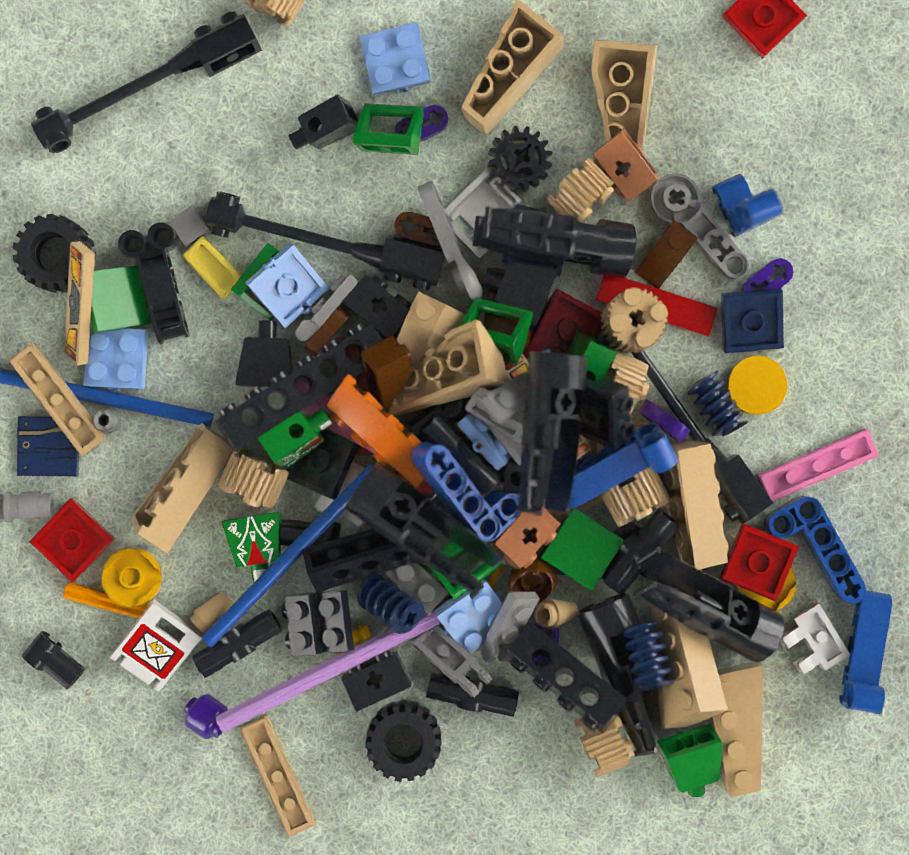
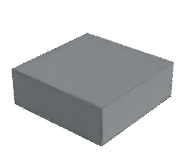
[168,205,211,247]

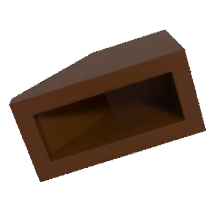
[635,220,698,289]
[361,336,412,410]

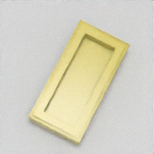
[181,235,241,299]

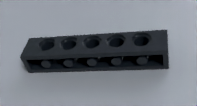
[215,323,383,452]

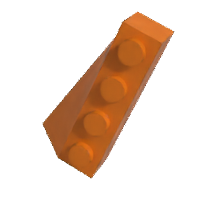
[327,374,433,490]

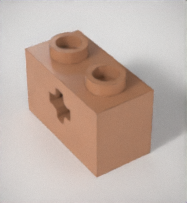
[593,129,660,202]
[488,507,560,569]

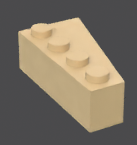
[461,0,564,137]
[131,423,233,554]
[658,439,729,569]
[651,593,728,729]
[709,662,763,798]

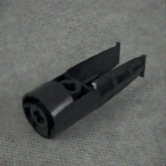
[472,207,636,278]
[516,351,588,516]
[345,462,505,599]
[633,547,784,663]
[576,593,682,757]

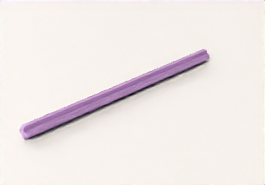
[216,599,450,732]

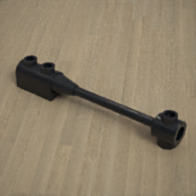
[31,11,262,153]
[205,191,445,291]
[601,316,774,524]

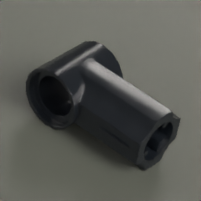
[280,519,341,548]
[22,631,86,690]

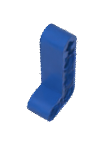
[712,174,783,237]
[568,423,678,509]
[412,442,521,542]
[764,496,866,603]
[839,590,892,714]

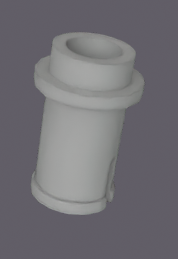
[93,409,122,433]

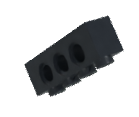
[302,528,420,593]
[507,622,627,733]

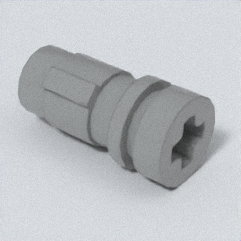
[0,491,54,522]

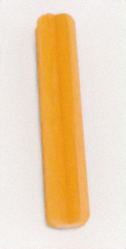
[63,582,150,619]

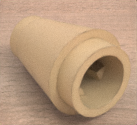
[190,591,234,633]
[535,599,579,629]

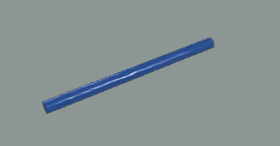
[0,368,214,428]
[201,463,373,647]

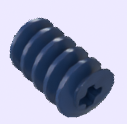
[687,370,748,437]
[357,574,424,634]
[624,622,674,690]

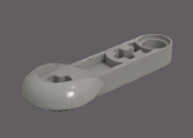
[650,173,749,279]
[418,181,483,301]

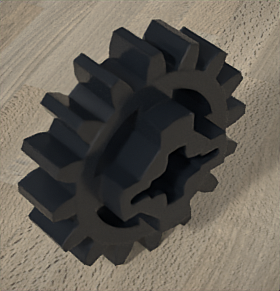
[487,126,553,192]

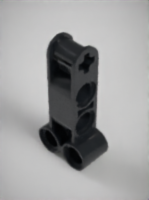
[118,222,190,345]

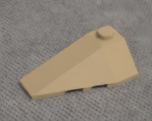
[591,40,658,167]
[377,291,466,410]
[389,320,508,416]

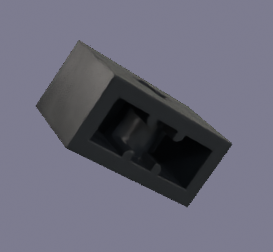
[343,274,412,338]
[341,650,412,712]

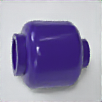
[184,694,228,739]

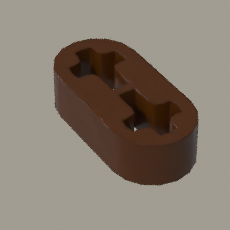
[394,212,441,247]
[304,305,352,357]

